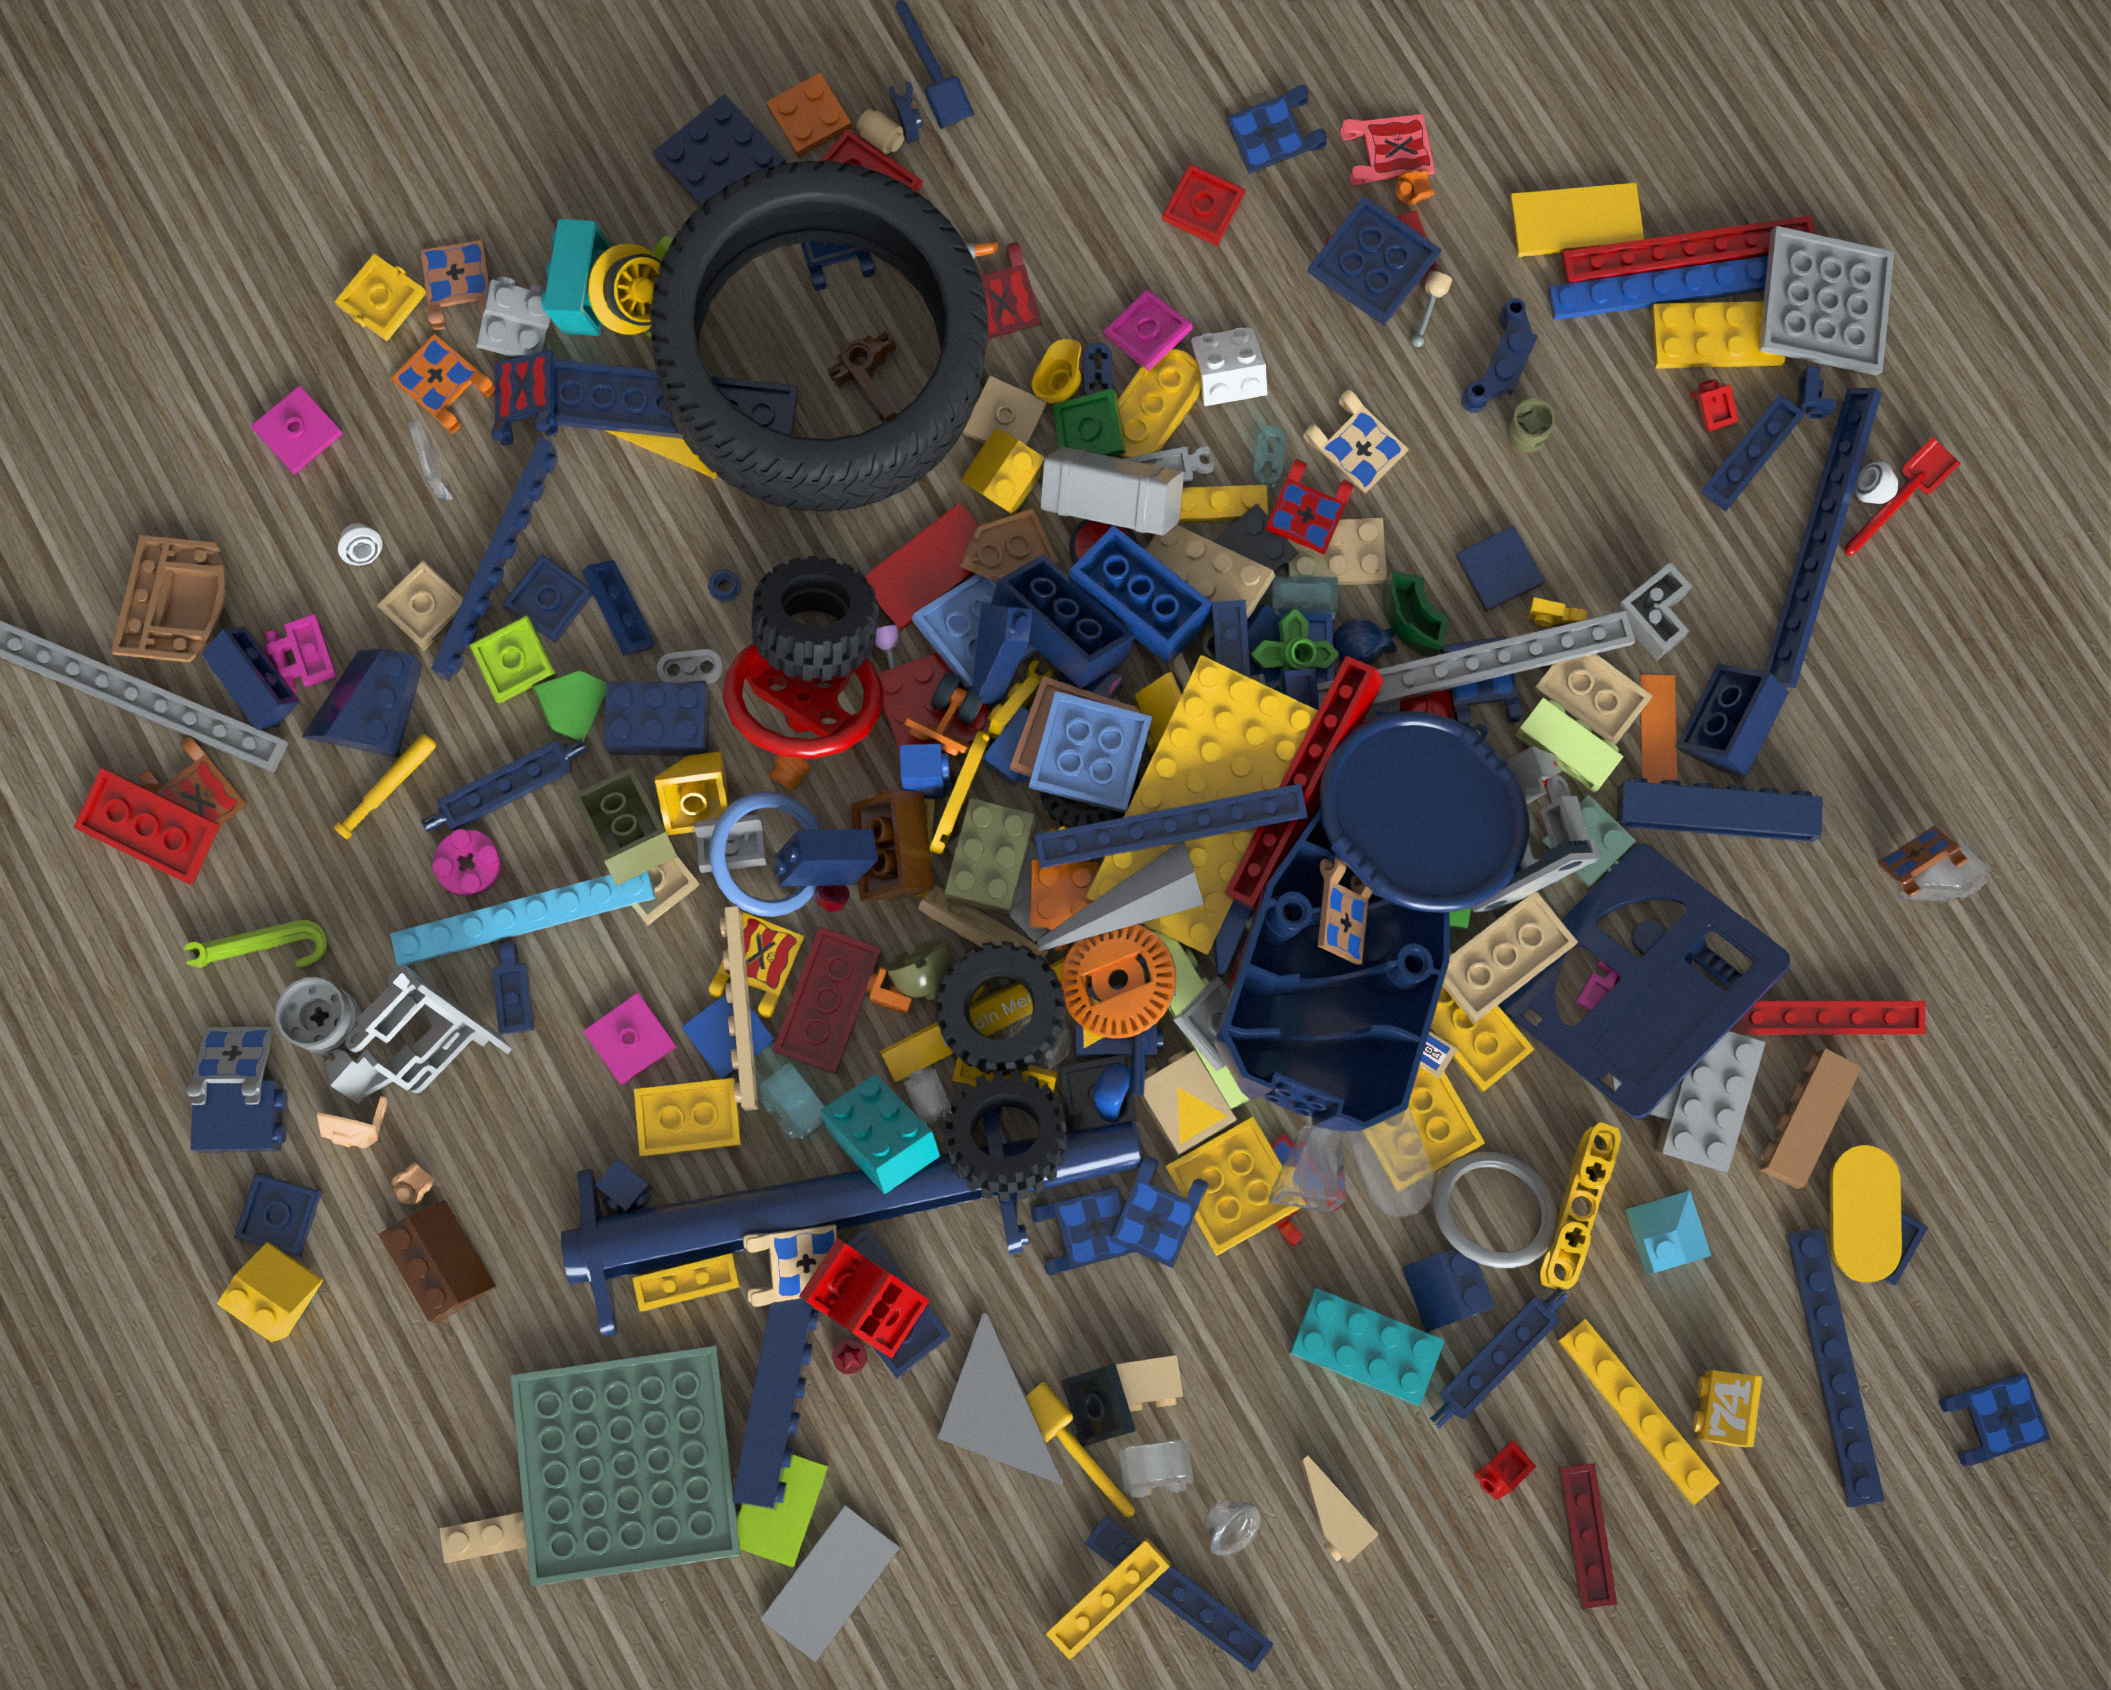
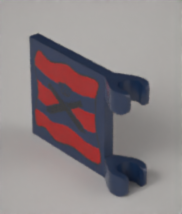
[491,350,558,446]

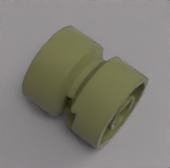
[1507,398,1556,453]

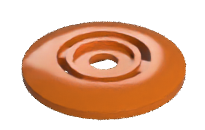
[1060,924,1177,1038]

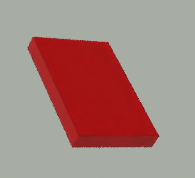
[820,129,922,192]

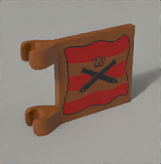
[138,737,247,825]

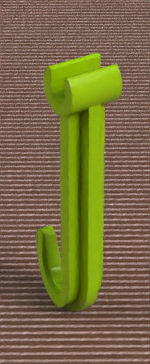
[183,920,328,968]

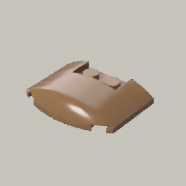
[111,535,226,662]

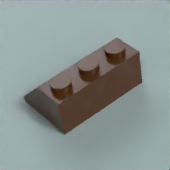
[850,789,934,901]
[378,1200,496,1324]

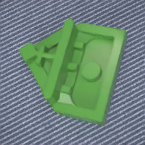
[533,670,607,742]

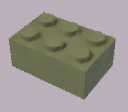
[572,767,677,886]
[944,798,1035,917]

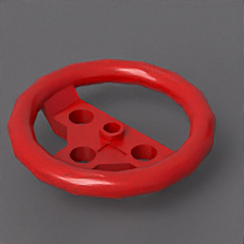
[722,643,884,759]

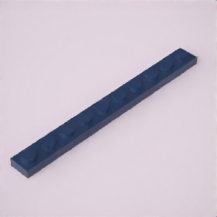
[1764,387,1882,688]

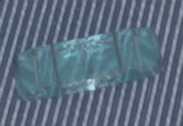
[1252,426,1286,488]

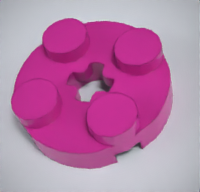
[432,829,501,897]

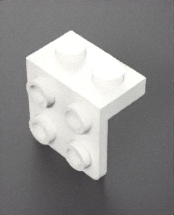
[1191,327,1267,406]

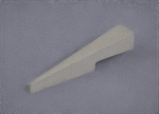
[1037,842,1204,951]

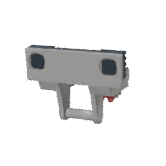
[1472,746,1601,912]

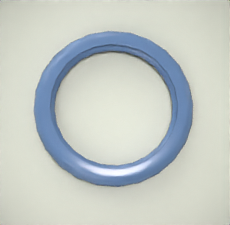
[709,791,821,917]

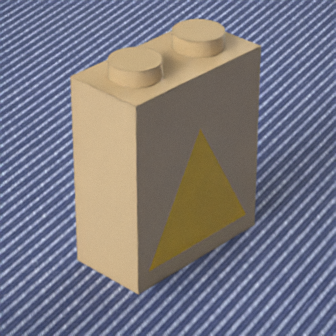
[1141,1050,1237,1157]

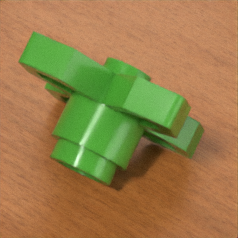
[1249,609,1339,689]

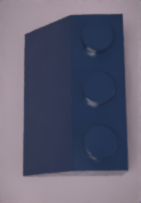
[1675,663,1789,777]

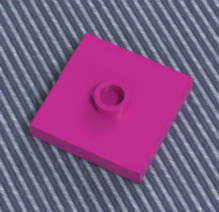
[1103,289,1193,371]
[250,385,343,475]
[583,992,677,1086]

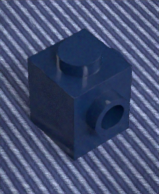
[595,1159,653,1213]

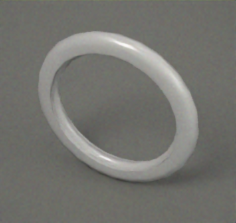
[1433,1151,1558,1268]

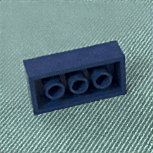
[991,554,1135,689]

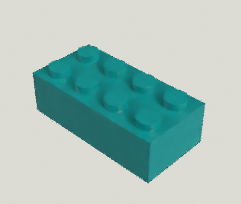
[1288,1288,1445,1406]

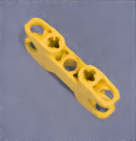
[1538,1122,1621,1290]

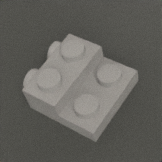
[476,277,550,358]

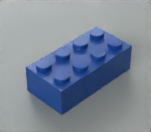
[1070,525,1212,665]

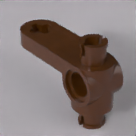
[827,331,897,423]

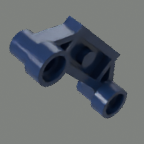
[1461,298,1538,413]

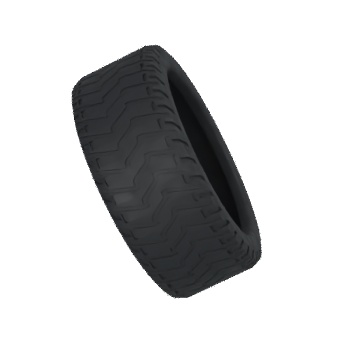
[650,161,988,512]

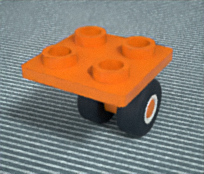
[904,672,984,756]

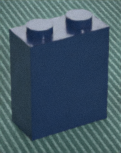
[773,829,878,886]
[190,1081,288,1153]

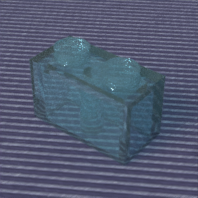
[1269,577,1338,619]
[758,1062,825,1142]

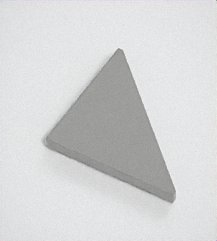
[937,1313,1063,1485]

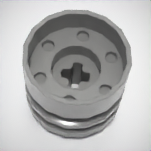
[275,977,362,1056]

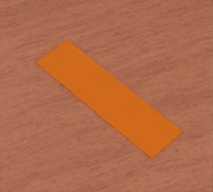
[1640,674,1677,784]

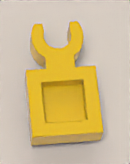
[1526,597,1587,627]

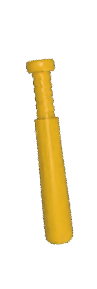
[333,734,436,840]

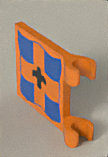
[390,334,495,433]

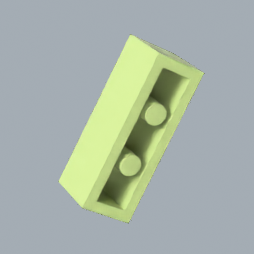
[1515,698,1624,794]

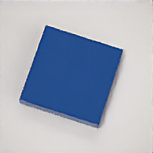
[681,994,776,1079]

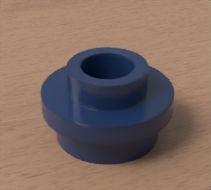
[708,570,741,602]

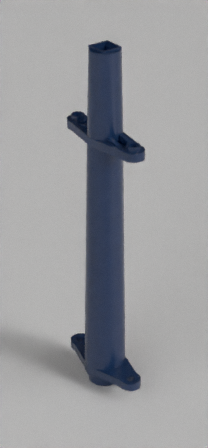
[561,1108,1143,1337]

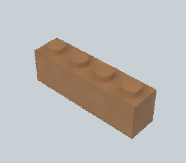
[1760,1048,1862,1189]

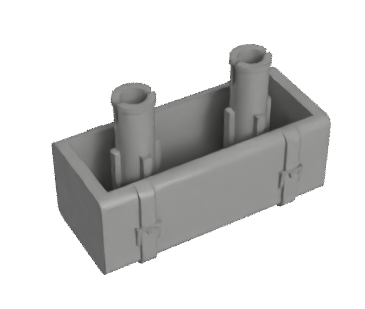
[1041,447,1184,536]

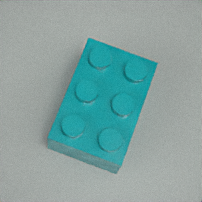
[541,219,613,336]
[820,1074,940,1194]

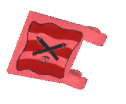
[1340,114,1435,186]

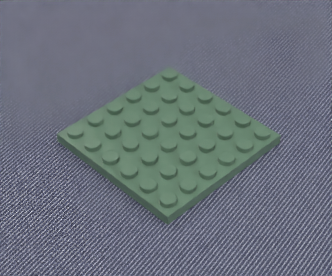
[510,1346,741,1586]

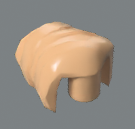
[391,1162,436,1205]

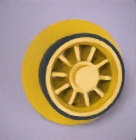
[588,243,662,335]

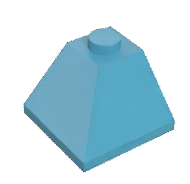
[1625,1190,1712,1275]

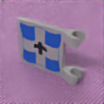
[187,1026,274,1105]

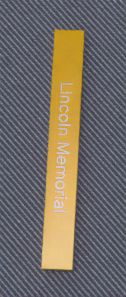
[880,957,1117,1083]

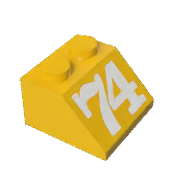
[1693,1370,1762,1447]

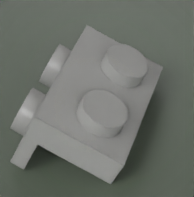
[694,814,766,873]

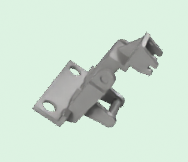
[325,965,512,1104]

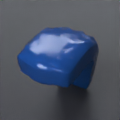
[1094,1063,1131,1122]

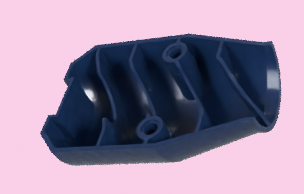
[1214,808,1450,1131]

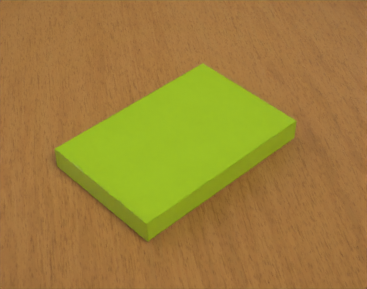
[737,1454,829,1568]

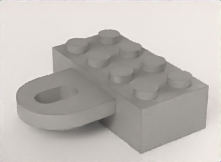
[1611,1031,1766,1173]

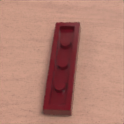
[1558,1463,1617,1609]

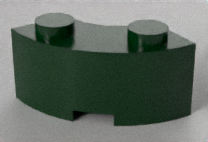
[1383,570,1449,658]

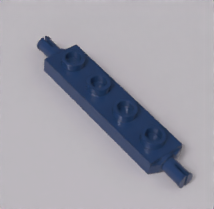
[421,739,587,832]
[1429,1287,1568,1429]

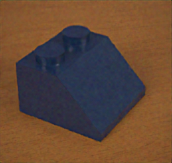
[1402,1248,1495,1332]

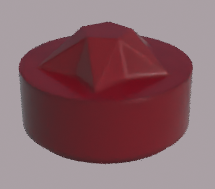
[815,885,850,912]
[832,1340,867,1374]

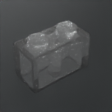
[904,1068,952,1125]

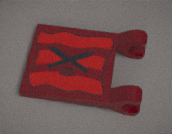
[981,242,1042,339]

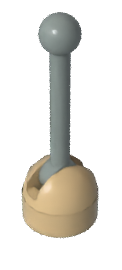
[1411,271,1452,347]

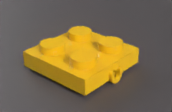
[335,254,426,341]

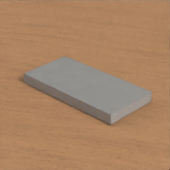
[760,1505,900,1662]

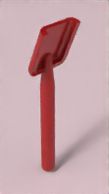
[1844,437,1961,556]

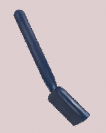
[895,0,975,130]

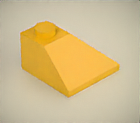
[655,751,729,835]

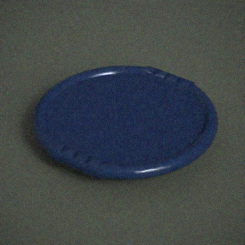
[1319,711,1530,913]

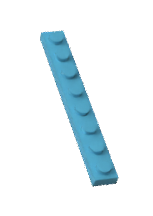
[390,870,656,967]

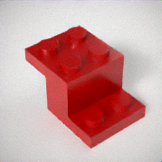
[798,1238,930,1359]

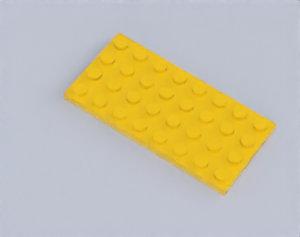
[1086,655,1318,955]

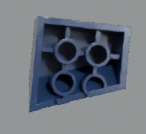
[302,649,423,758]

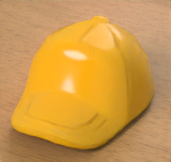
[1031,339,1081,404]

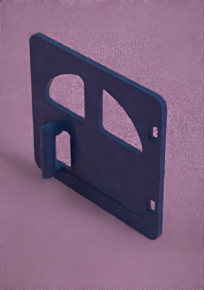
[1498,844,1790,1119]

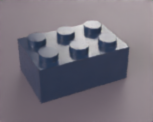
[604,681,710,756]

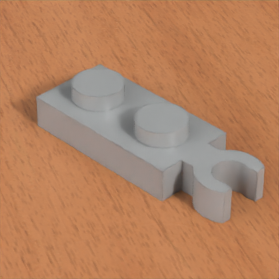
[1125,446,1214,482]

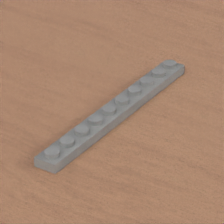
[1317,611,1635,708]
[0,621,289,773]

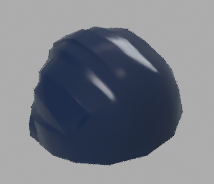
[1333,618,1397,665]

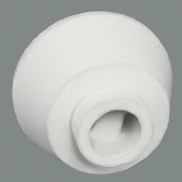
[1855,461,1898,504]
[338,523,383,566]

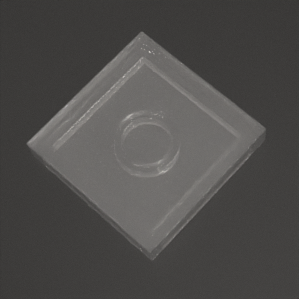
[408,419,453,502]

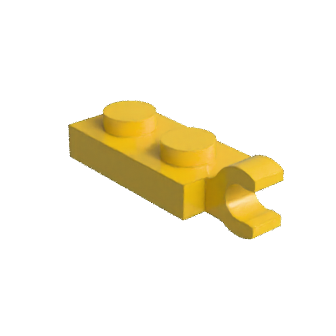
[987,660,1053,740]

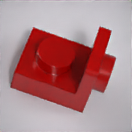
[1690,379,1739,431]
[1474,1440,1537,1500]

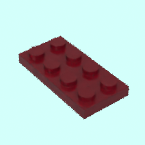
[772,926,882,1074]

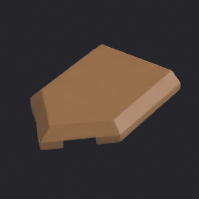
[960,508,1060,583]

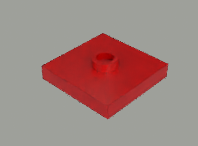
[1161,163,1246,247]

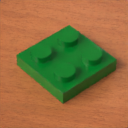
[1052,389,1126,457]

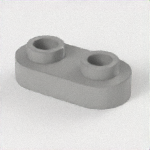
[657,649,723,684]

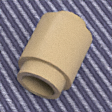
[856,109,904,154]

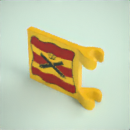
[709,912,805,1019]

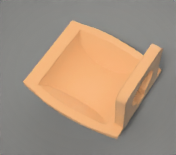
[317,1096,387,1148]

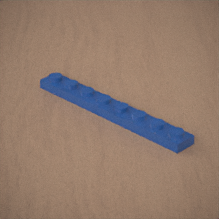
[1548,256,1768,320]

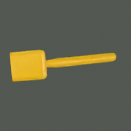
[1026,1382,1135,1518]

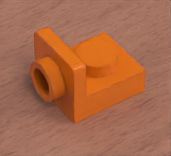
[866,967,913,1016]

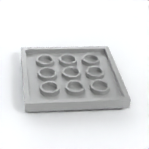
[1758,226,1894,376]

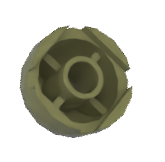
[886,938,954,1000]

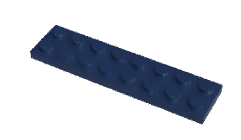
[534,359,799,439]

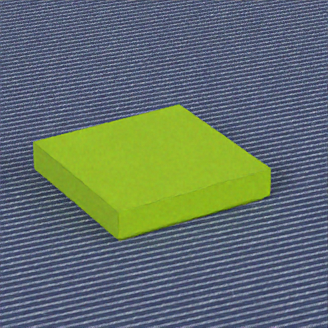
[469,615,557,704]

